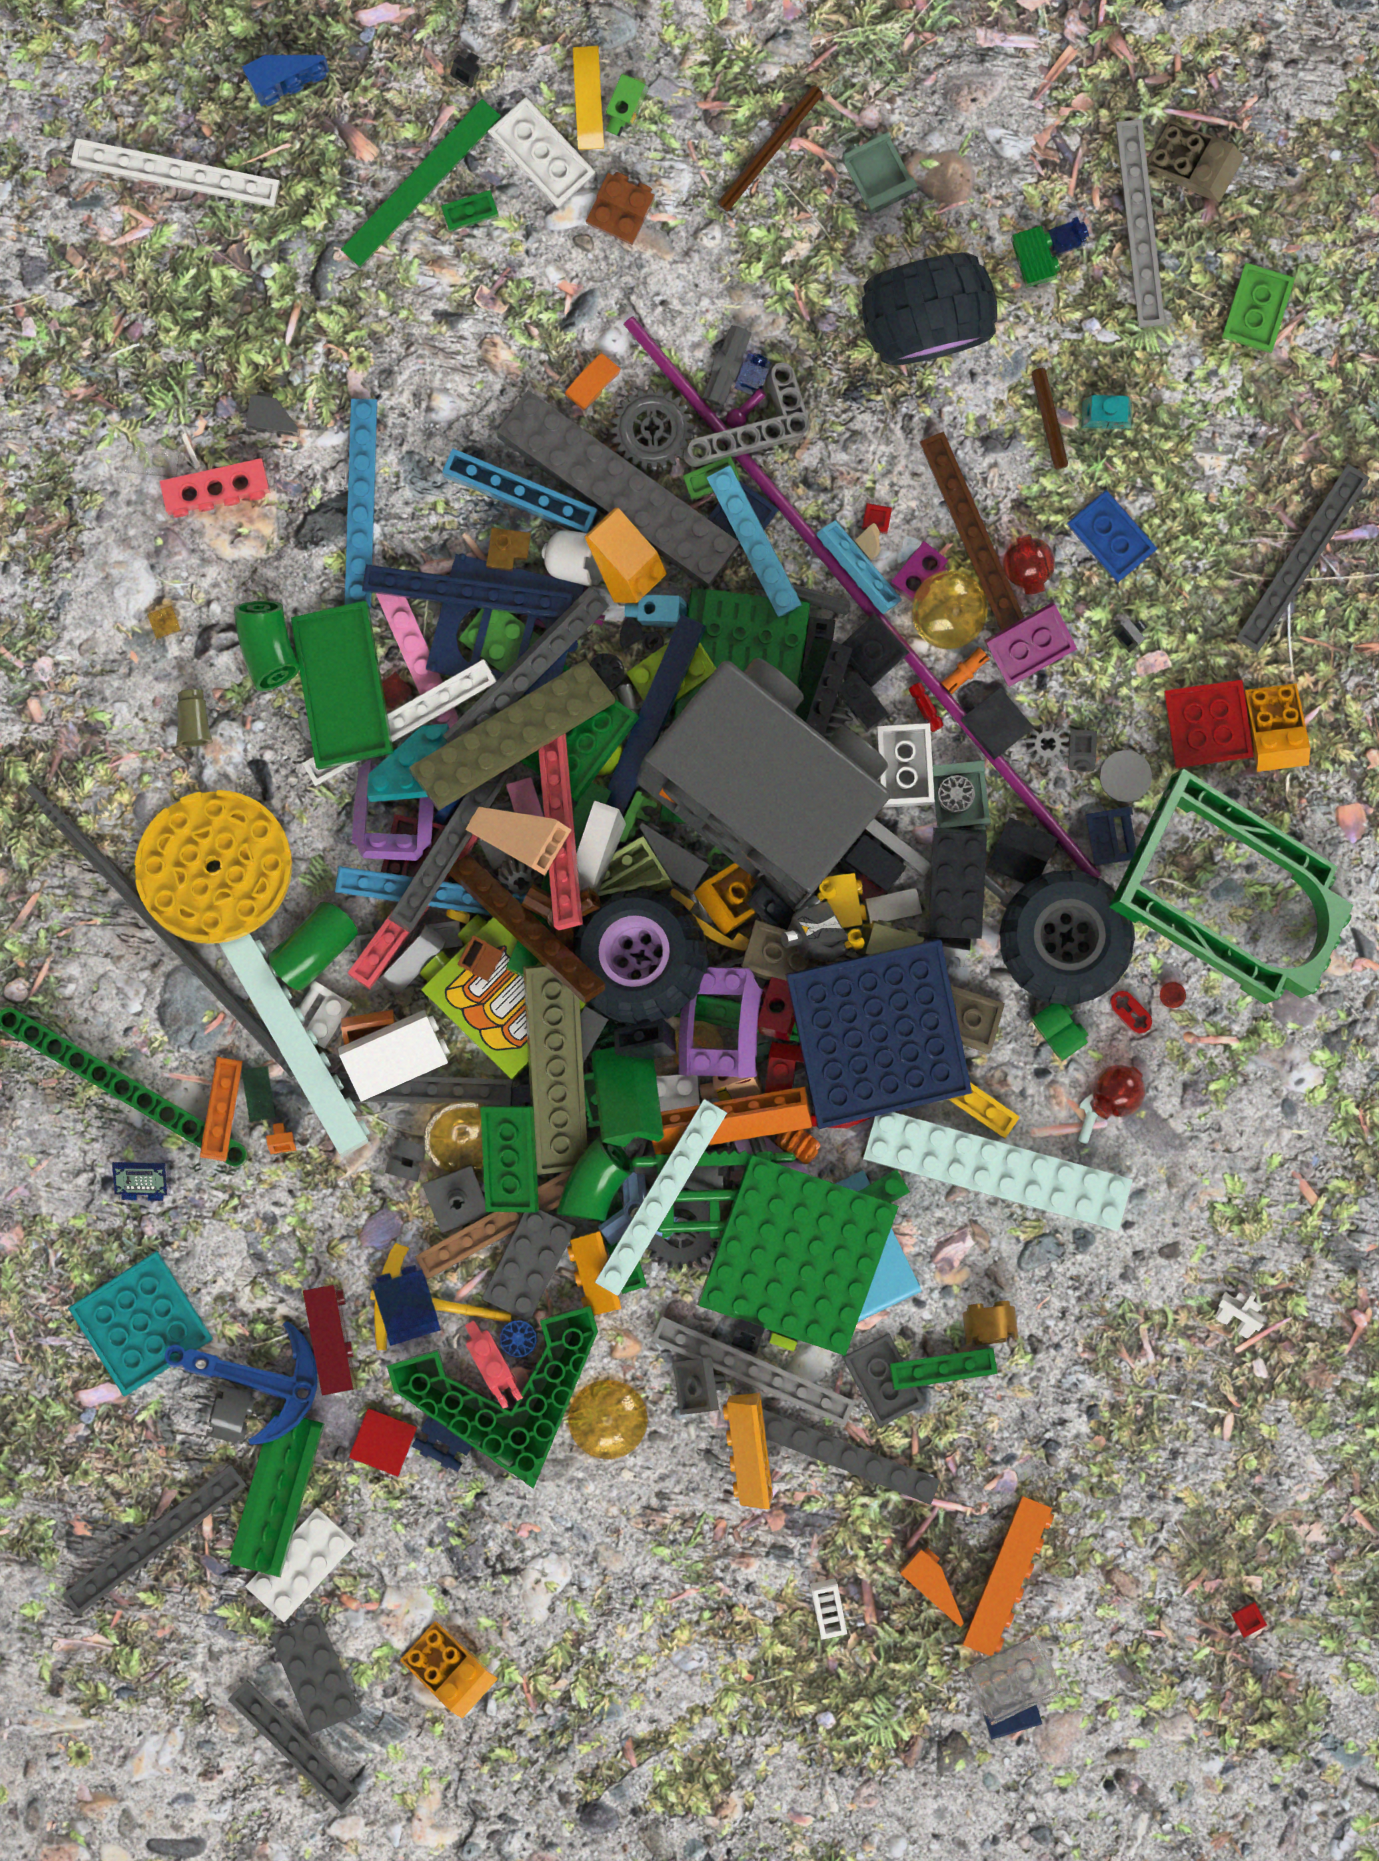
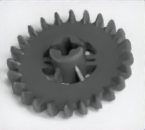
[609,386,695,472]
[646,1188,718,1272]

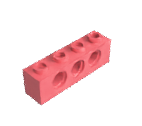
[159,458,271,518]

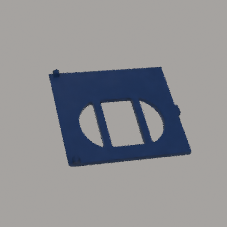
[426,553,585,695]

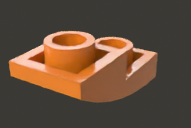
[565,353,621,410]

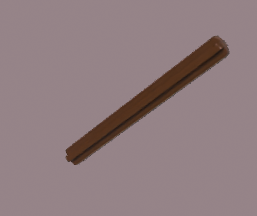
[718,85,823,211]

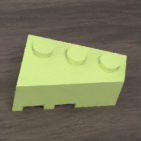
[598,836,673,904]

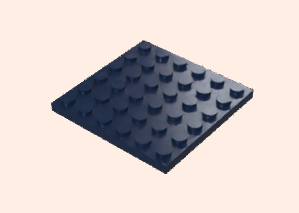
[785,939,972,1129]

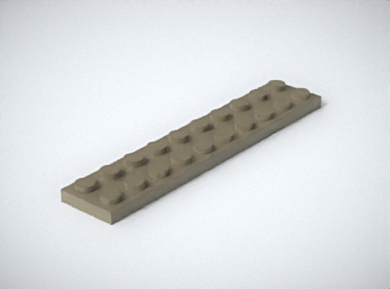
[741,920,1005,1054]

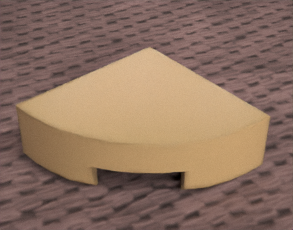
[855,523,881,560]

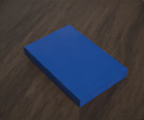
[1066,490,1158,584]

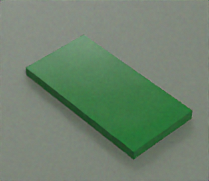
[291,601,394,770]

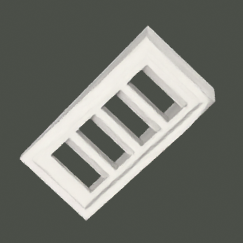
[810,1579,847,1640]

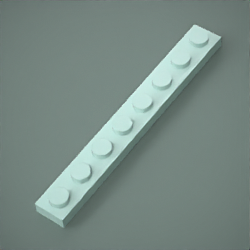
[595,1099,727,1296]

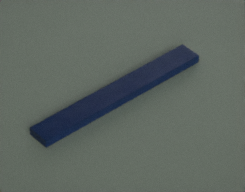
[362,564,574,619]
[606,615,706,819]

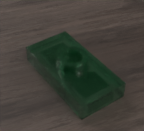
[241,1066,276,1122]

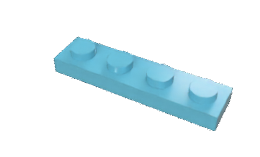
[816,520,902,614]

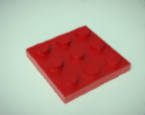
[1164,680,1254,769]

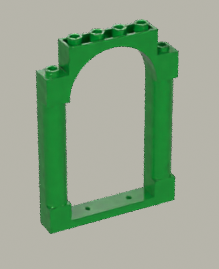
[1109,769,1353,1004]

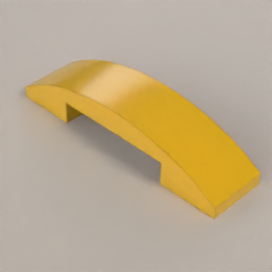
[573,46,604,150]
[670,888,749,953]

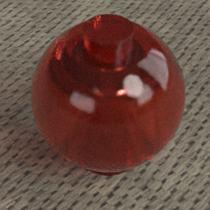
[1003,534,1055,595]
[1091,1065,1145,1120]

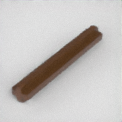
[1032,368,1068,470]

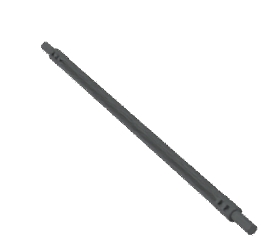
[25,783,297,1080]

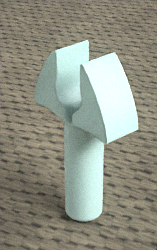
[1078,1093,1107,1143]

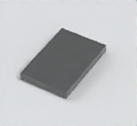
[842,1333,926,1428]

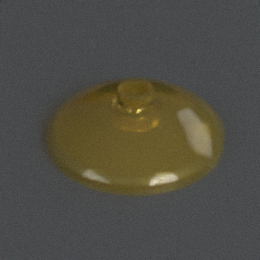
[912,570,987,649]
[423,1100,485,1172]
[568,1380,648,1459]

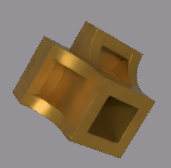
[486,528,531,571]

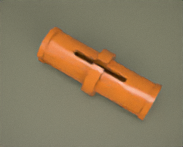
[940,647,990,695]

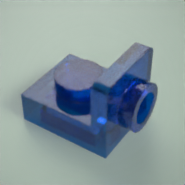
[1047,217,1089,256]
[734,353,772,395]

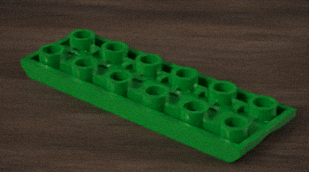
[230,1410,325,1578]

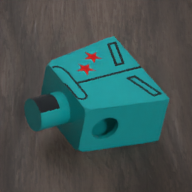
[1081,395,1132,429]

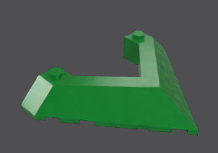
[387,1306,598,1489]

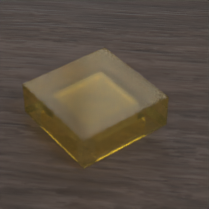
[147,605,181,640]

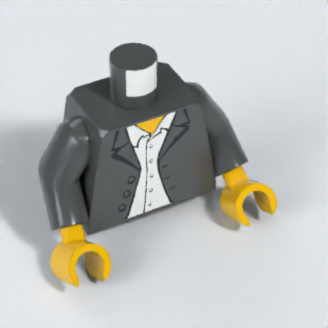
[781,879,865,962]

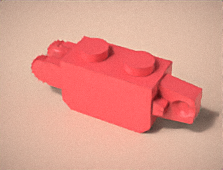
[465,1320,523,1409]

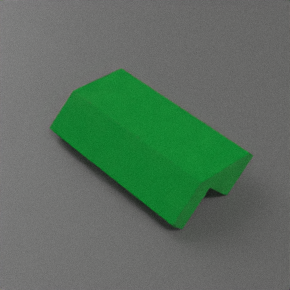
[591,1047,664,1147]

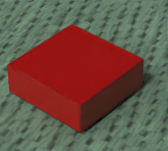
[862,503,892,534]
[1231,1601,1267,1638]

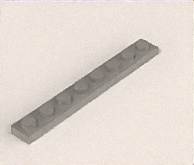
[1115,119,1165,328]
[651,1317,856,1426]

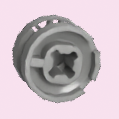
[937,775,975,814]

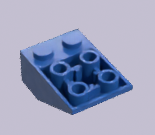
[242,55,330,106]

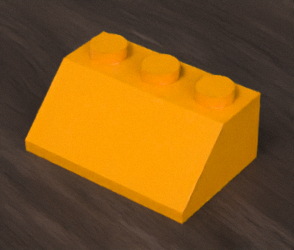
[567,1231,622,1316]

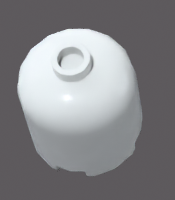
[542,530,602,587]

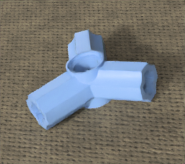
[598,1172,678,1246]

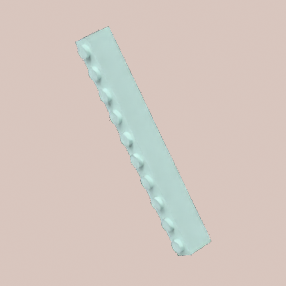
[219,934,370,1158]

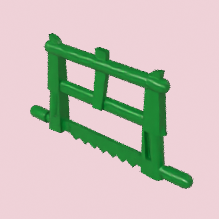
[632,1150,796,1238]

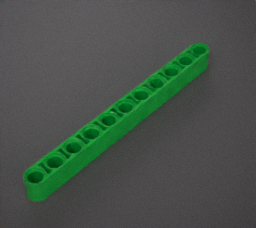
[0,1008,249,1167]

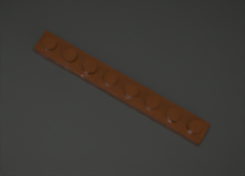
[919,431,1024,631]
[449,854,605,1004]

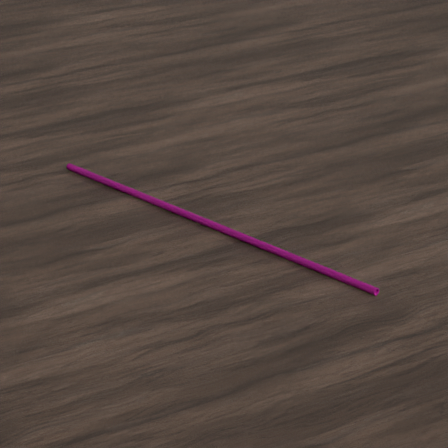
[623,316,1101,878]

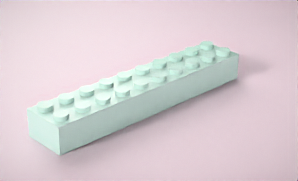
[862,1112,1133,1231]

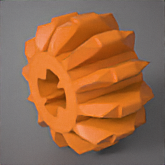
[775,1129,821,1164]

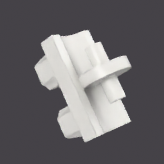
[1215,1291,1265,1338]

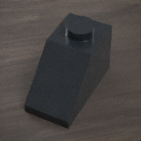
[614,1018,676,1059]

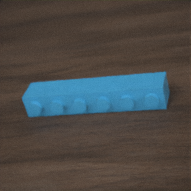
[442,448,598,533]

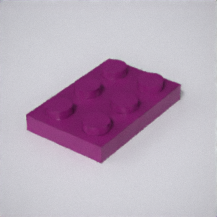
[984,602,1077,687]

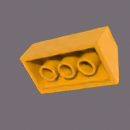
[723,1393,773,1509]

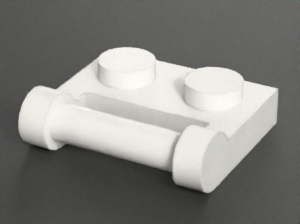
[298,980,353,1049]

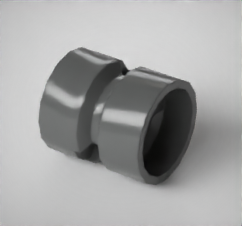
[385,1137,428,1182]

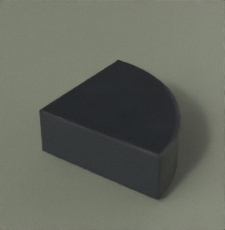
[620,617,645,651]

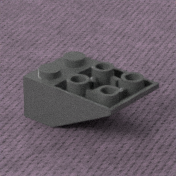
[640,822,709,896]

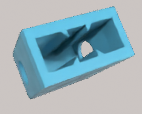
[625,595,688,628]

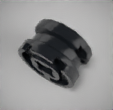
[590,653,624,691]

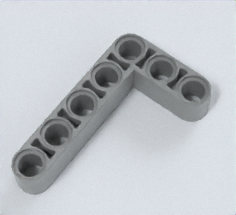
[683,363,809,467]

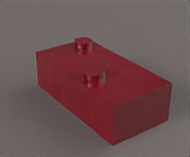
[303,1285,357,1396]

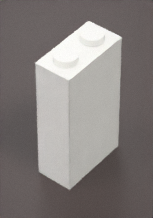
[338,1010,450,1101]

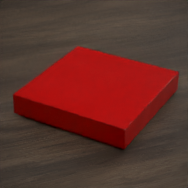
[349,1408,418,1477]

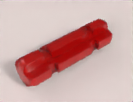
[909,682,943,732]

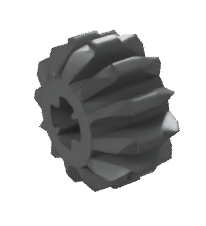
[498,856,544,899]

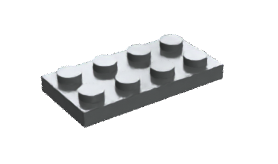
[481,1208,576,1321]
[270,1614,361,1734]

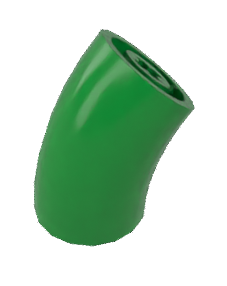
[234,601,300,691]
[269,902,358,991]
[557,1135,634,1222]

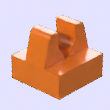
[266,1123,297,1154]

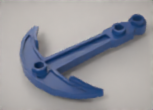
[165,1321,318,1445]

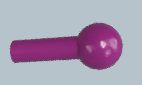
[726,388,766,428]

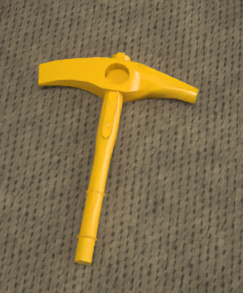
[370,1243,512,1350]

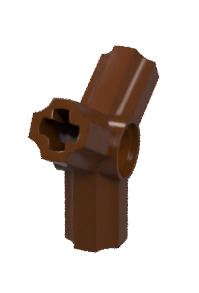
[521,884,601,952]

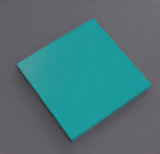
[68,1251,214,1397]

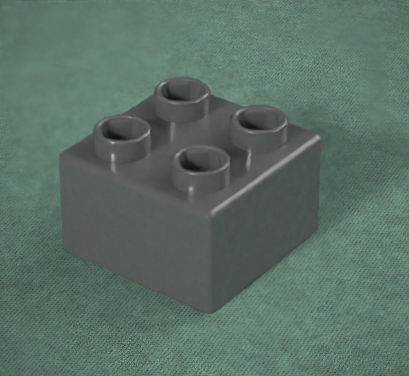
[636,658,890,911]

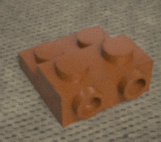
[586,172,655,245]

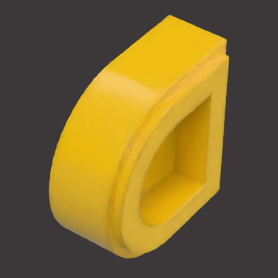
[446,909,475,924]

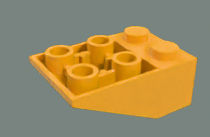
[1245,683,1310,772]
[400,1621,498,1719]

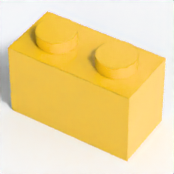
[824,873,867,929]

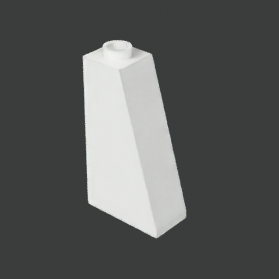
[576,801,626,894]

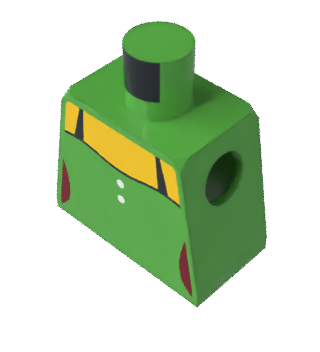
[605,74,649,137]

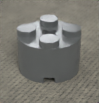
[206,1384,255,1444]

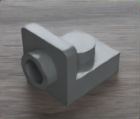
[1068,729,1097,772]

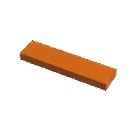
[200,1057,243,1162]

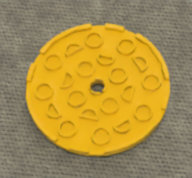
[135,790,292,944]

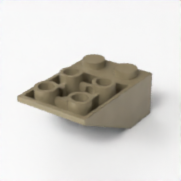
[1147,121,1244,203]

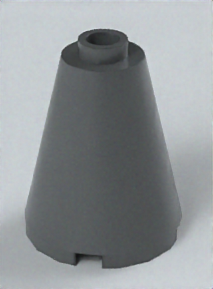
[683,1147,735,1190]

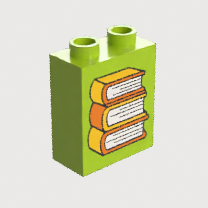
[420,914,587,1081]

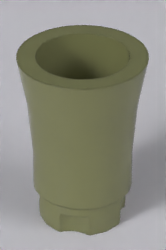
[176,689,213,747]

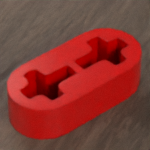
[1110,991,1152,1034]

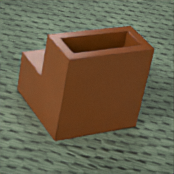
[457,935,504,982]

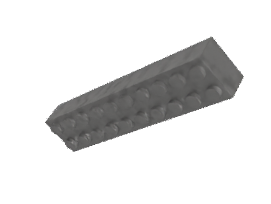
[497,390,740,589]

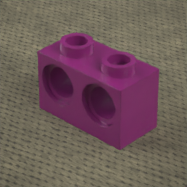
[890,541,949,604]

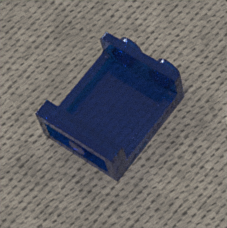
[371,1265,441,1346]

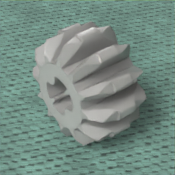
[1025,723,1069,768]

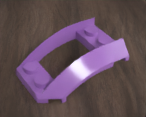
[352,758,434,861]
[679,967,762,1078]

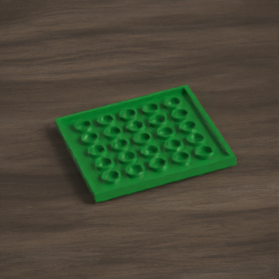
[697,1154,899,1356]

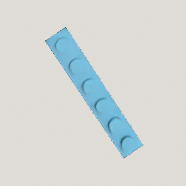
[707,465,802,617]

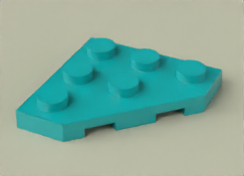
[367,724,449,802]

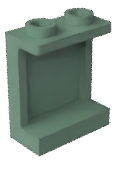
[842,132,918,215]
[933,760,991,830]

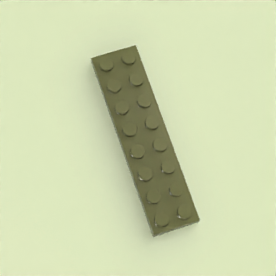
[409,659,615,811]
[523,965,587,1175]

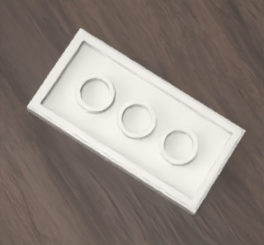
[488,97,596,209]

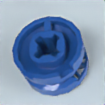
[500,1320,537,1357]

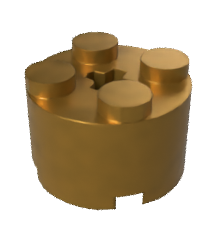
[962,1301,1019,1345]

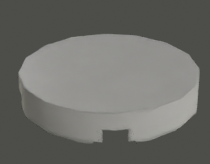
[1099,750,1152,803]

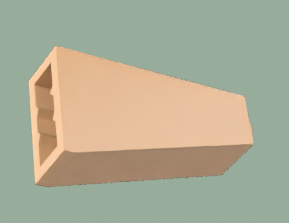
[465,807,572,875]

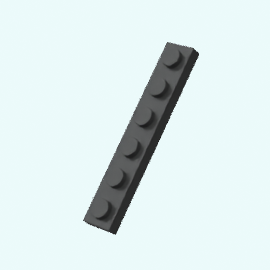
[228,1680,360,1812]

